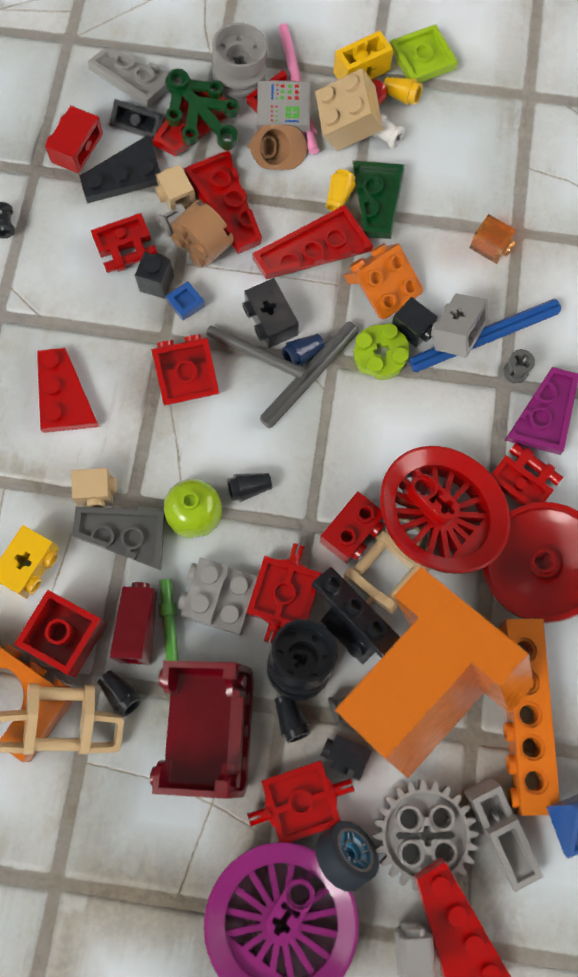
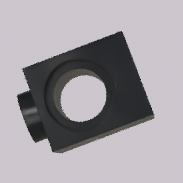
[392,296,438,348]

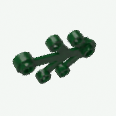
[165,68,239,150]

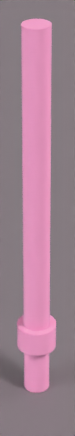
[278,23,319,155]

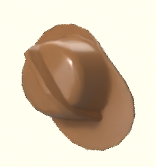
[247,124,307,170]

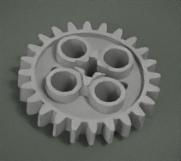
[372,780,479,891]

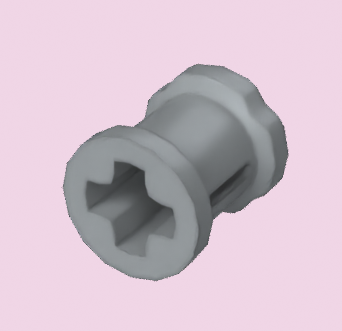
[156,203,185,237]

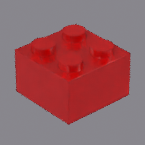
[14,589,107,678]

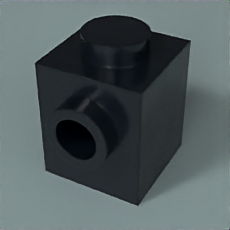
[135,252,174,299]

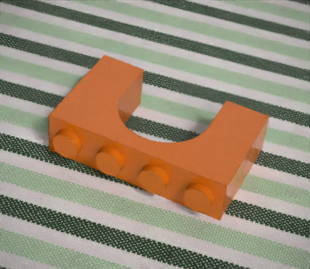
[0,643,74,762]

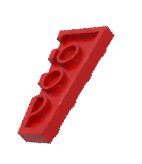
[414,857,511,977]

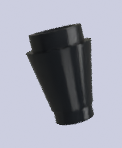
[227,473,272,502]
[97,670,142,717]
[274,695,311,743]

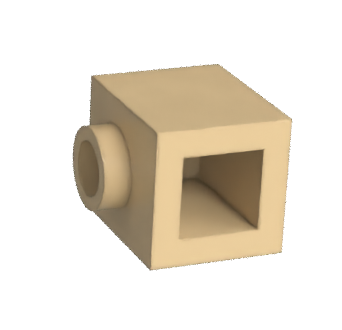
[155,165,196,211]
[71,468,117,508]

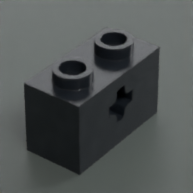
[242,278,299,348]

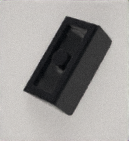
[109,99,166,139]

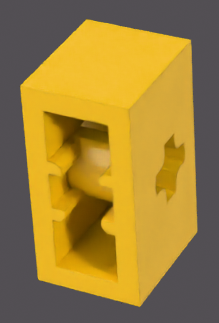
[334,30,393,80]
[0,525,60,599]

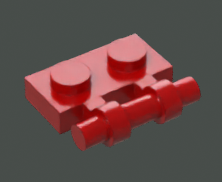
[90,213,157,273]
[491,443,563,506]

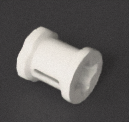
[371,114,405,149]

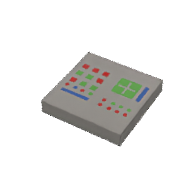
[257,80,310,132]

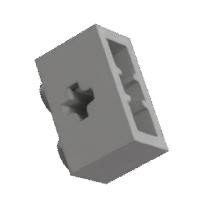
[431,293,488,357]

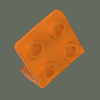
[343,243,423,319]

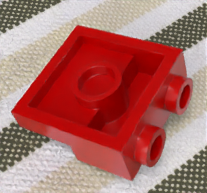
[151,334,220,406]

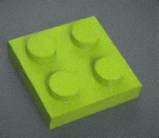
[390,24,458,83]

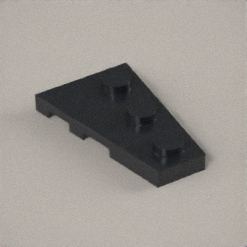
[79,135,161,204]

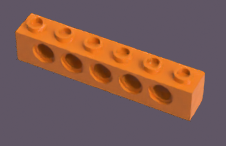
[497,619,560,816]

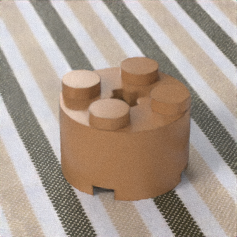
[171,200,234,268]

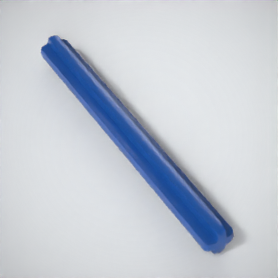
[409,299,561,372]

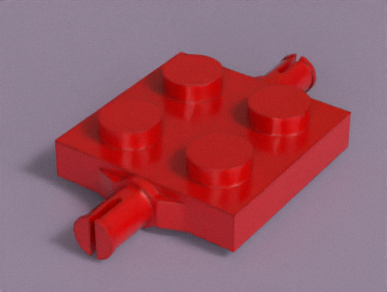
[246,543,322,644]
[247,760,355,843]

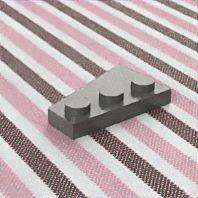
[73,506,165,571]

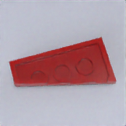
[184,150,262,254]
[252,205,373,280]

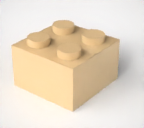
[315,68,384,151]

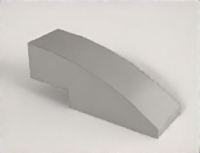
[464,777,543,892]

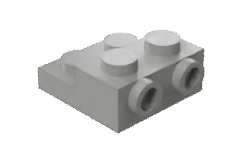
[178,557,258,636]

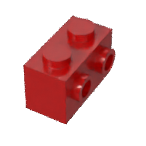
[45,105,104,174]
[319,491,386,564]

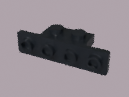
[311,567,401,665]

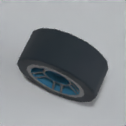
[316,821,379,892]

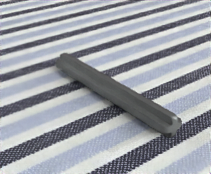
[260,321,358,428]

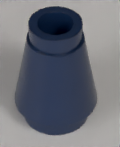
[281,334,325,367]

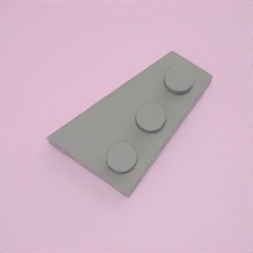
[88,47,169,108]

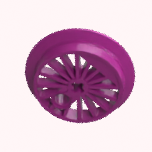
[204,842,359,977]

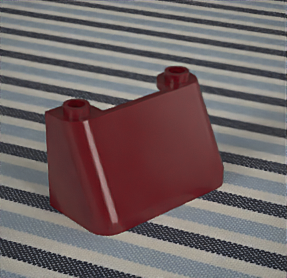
[150,660,254,799]

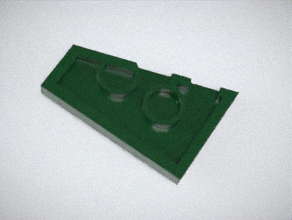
[352,160,405,239]

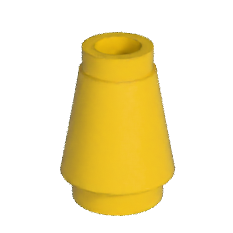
[383,77,423,106]
[325,169,356,211]

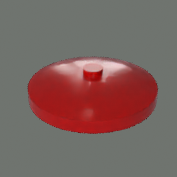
[483,502,578,623]

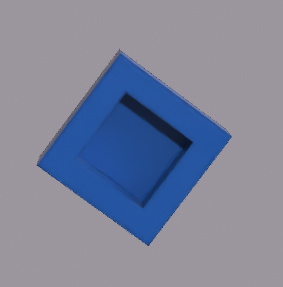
[166,281,205,321]

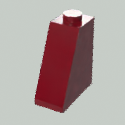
[110,582,157,665]

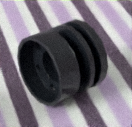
[267,619,338,700]

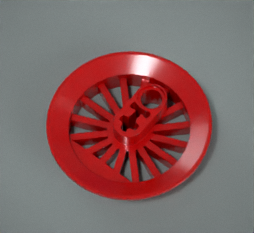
[380,446,510,574]

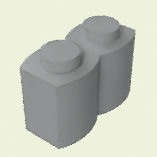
[394,921,436,977]

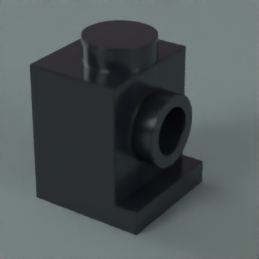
[320,734,372,781]

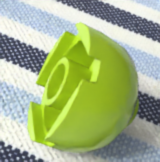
[164,479,222,538]

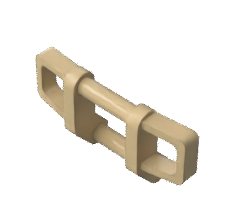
[343,518,430,614]
[0,683,124,755]

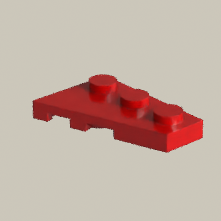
[153,91,235,157]
[37,348,100,433]

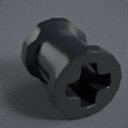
[0,202,15,239]

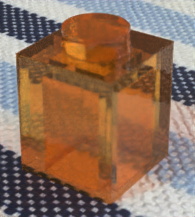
[470,214,517,264]

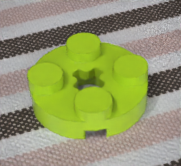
[353,323,410,380]

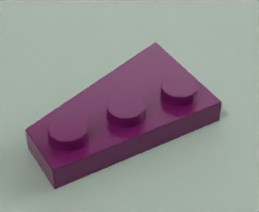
[504,367,578,455]

